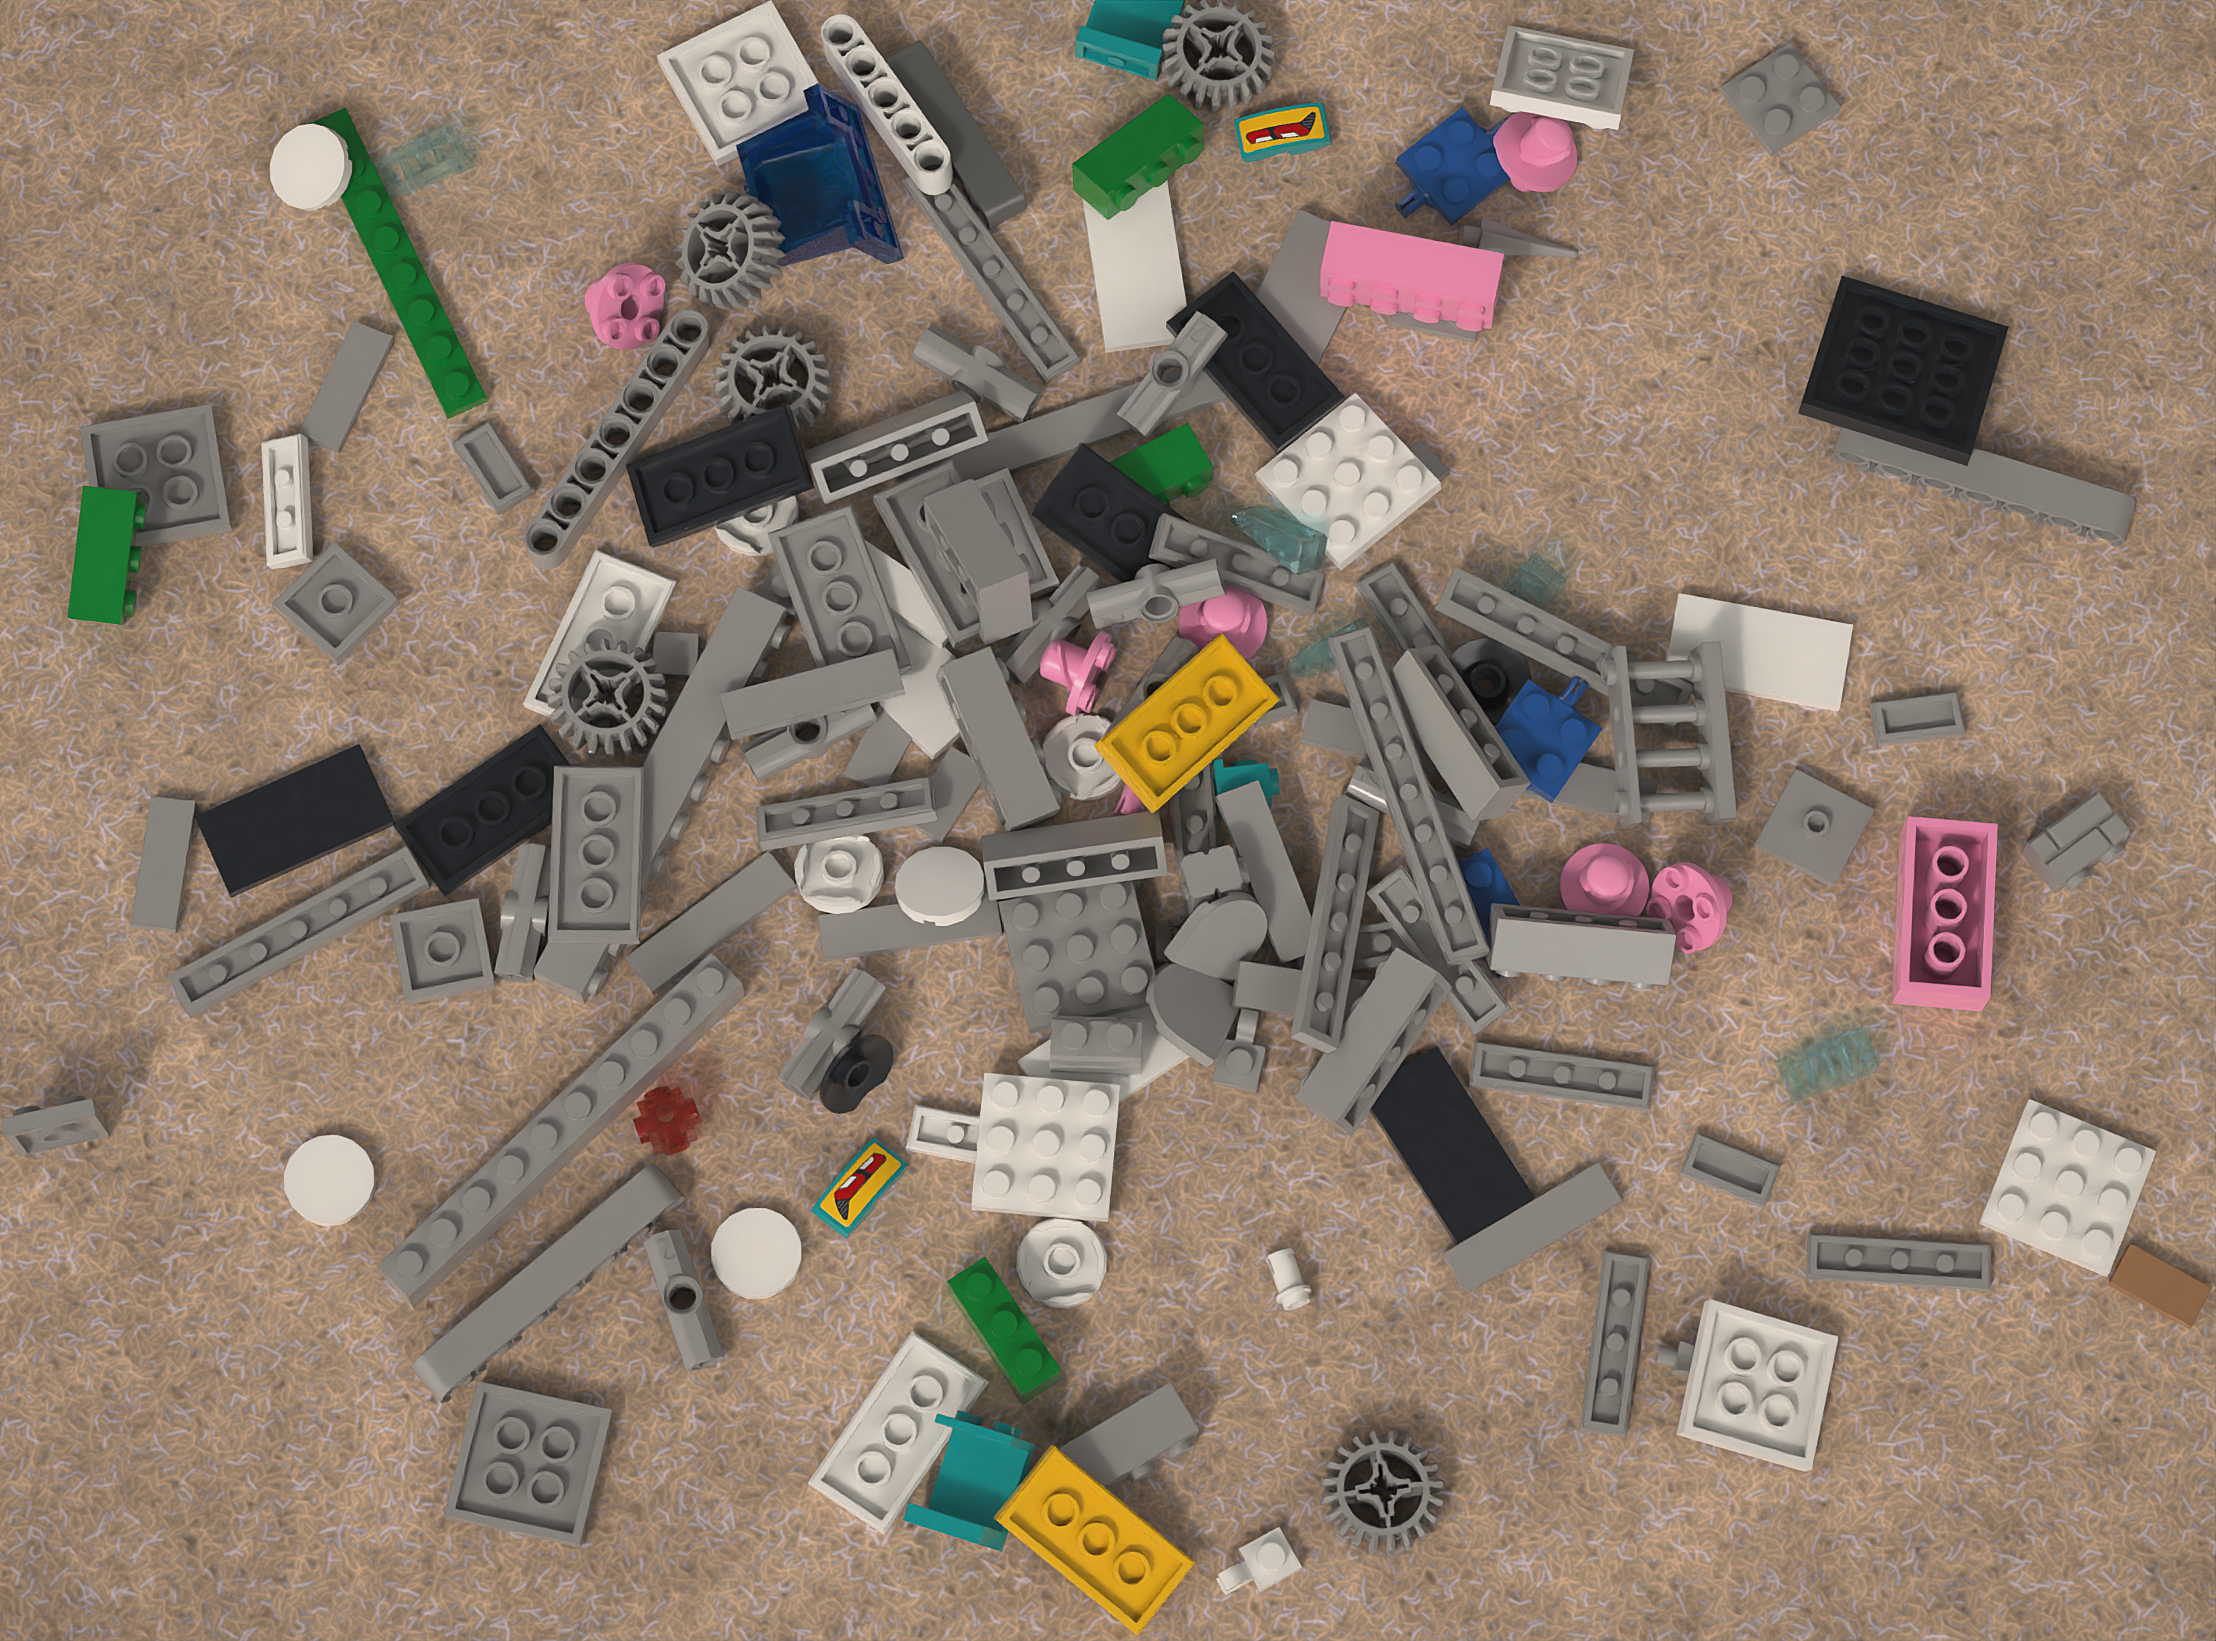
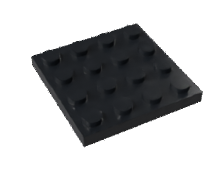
[1798,275,2009,466]

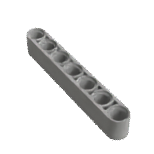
[525,309,710,570]
[1832,427,2136,547]
[411,1163,685,1404]

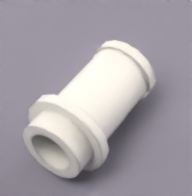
[1265,1248,1311,1310]

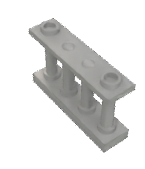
[1601,642,1737,830]

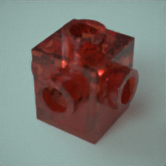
[633,1086,702,1156]

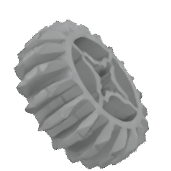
[1160,0,1276,113]
[674,192,786,310]
[713,325,832,435]
[547,638,668,759]
[1320,1430,1445,1556]

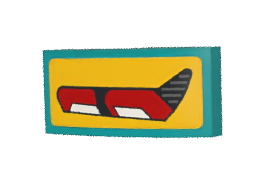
[1234,102,1333,163]
[811,1137,909,1239]

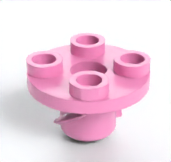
[1493,111,1577,192]
[585,262,665,350]
[1179,586,1267,661]
[1040,631,1118,716]
[1559,843,1650,916]
[1646,862,1733,954]

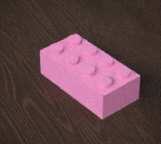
[1320,221,1504,331]
[1892,816,1998,1011]

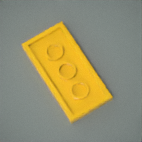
[1093,633,1280,813]
[993,1444,1196,1636]

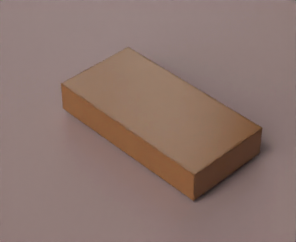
[2108,1243,2212,1329]

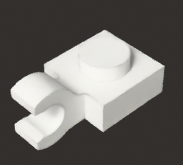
[1216,1527,1302,1596]

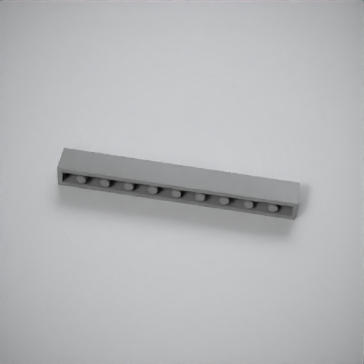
[533,586,791,1005]
[377,952,745,1308]

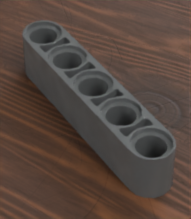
[884,40,1027,230]

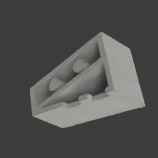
[923,478,1034,645]

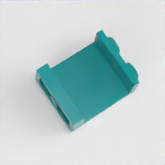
[1075,0,1185,81]
[903,1410,1036,1552]

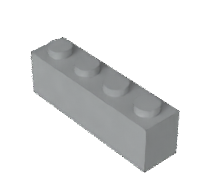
[804,389,989,504]
[1388,645,1531,822]
[936,646,1062,832]
[981,810,1168,901]
[1485,903,1676,989]
[1295,947,1452,1137]
[1026,1382,1199,1495]

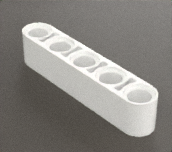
[821,14,953,195]

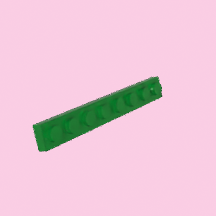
[309,107,488,419]

